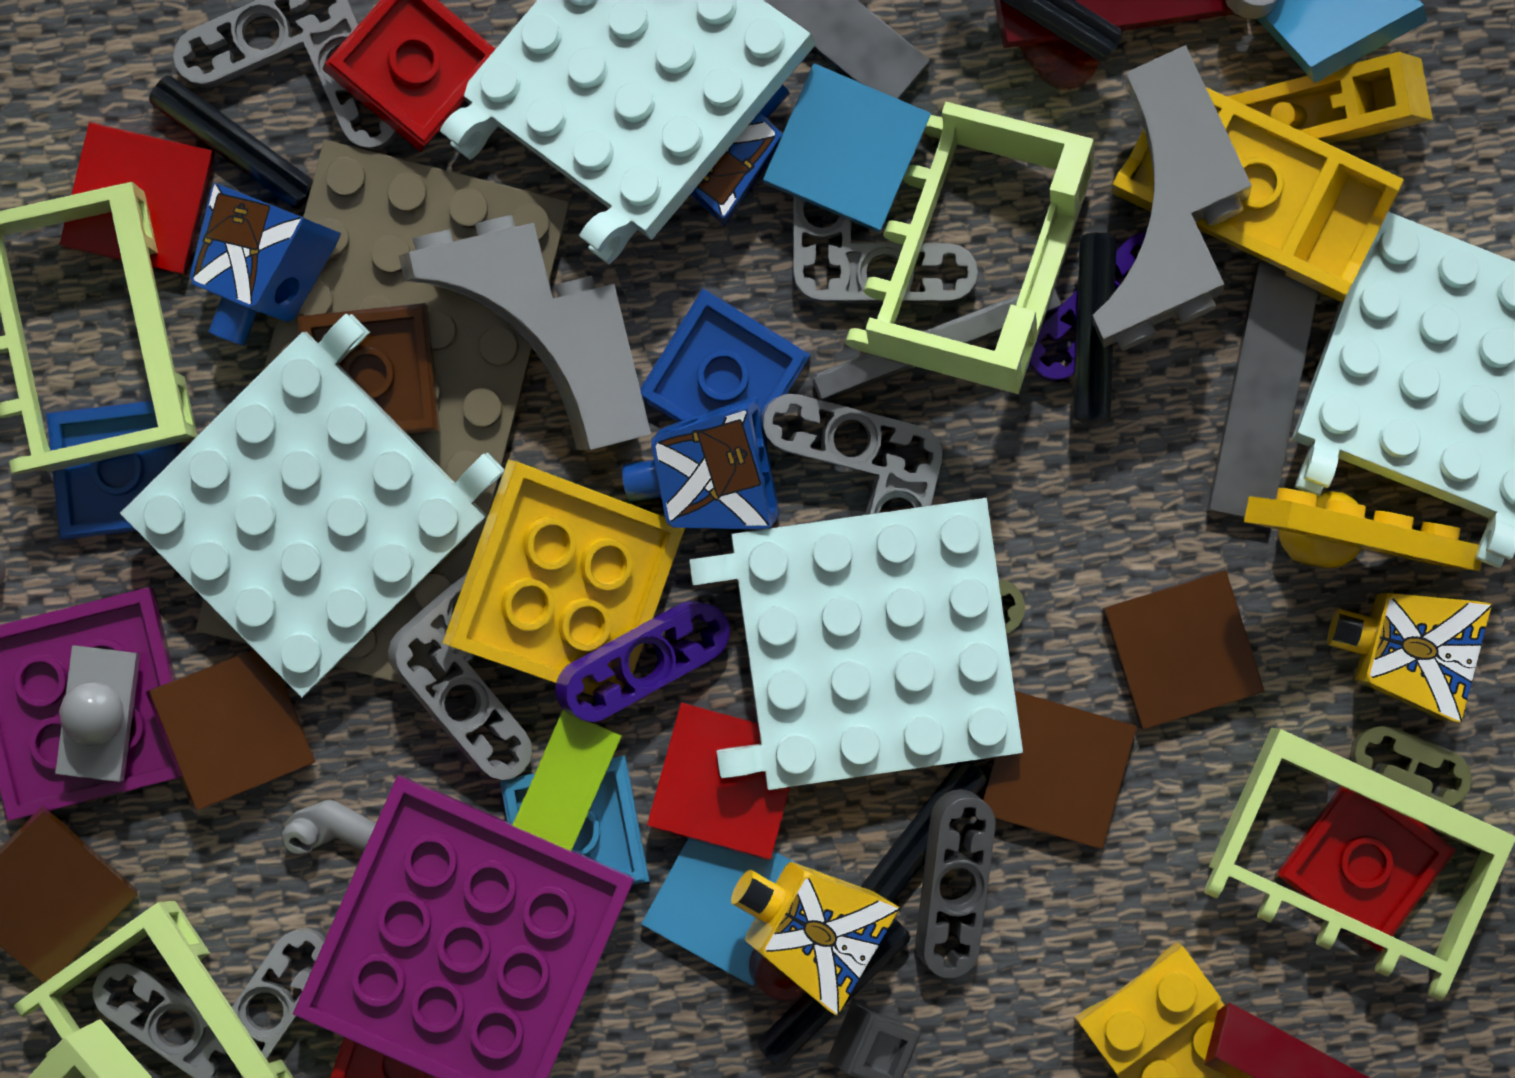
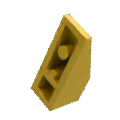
[1227,52,1433,144]

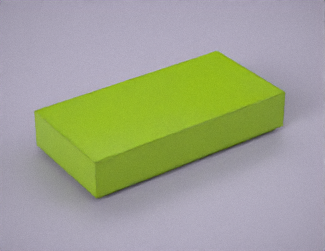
[513,710,623,851]

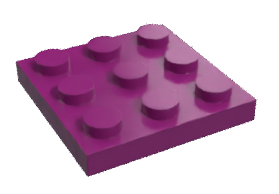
[0,587,179,821]

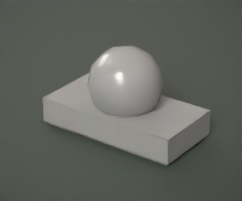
[55,645,141,782]

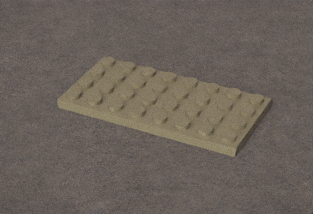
[195,139,570,691]

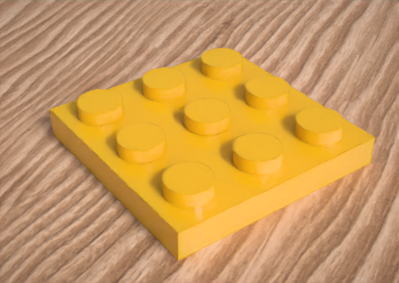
[442,459,685,696]

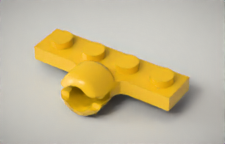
[1244,488,1482,571]

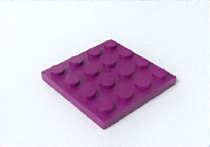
[293,775,635,1078]

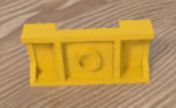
[1112,87,1404,303]
[1074,942,1228,1078]

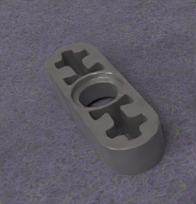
[915,789,996,978]

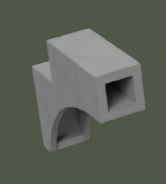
[1093,45,1252,350]
[398,215,651,450]

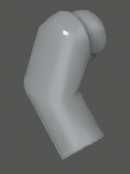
[281,800,376,855]

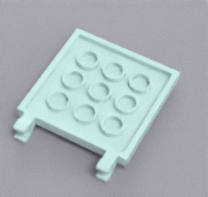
[440,0,816,265]
[1291,212,1515,568]
[120,314,505,697]
[689,498,1023,790]

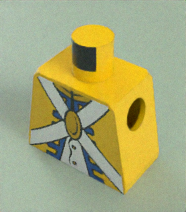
[1327,593,1492,723]
[731,862,900,1016]

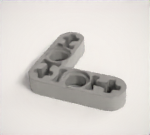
[173,0,398,152]
[793,196,978,303]
[761,394,943,515]
[388,569,532,780]
[93,928,325,1078]

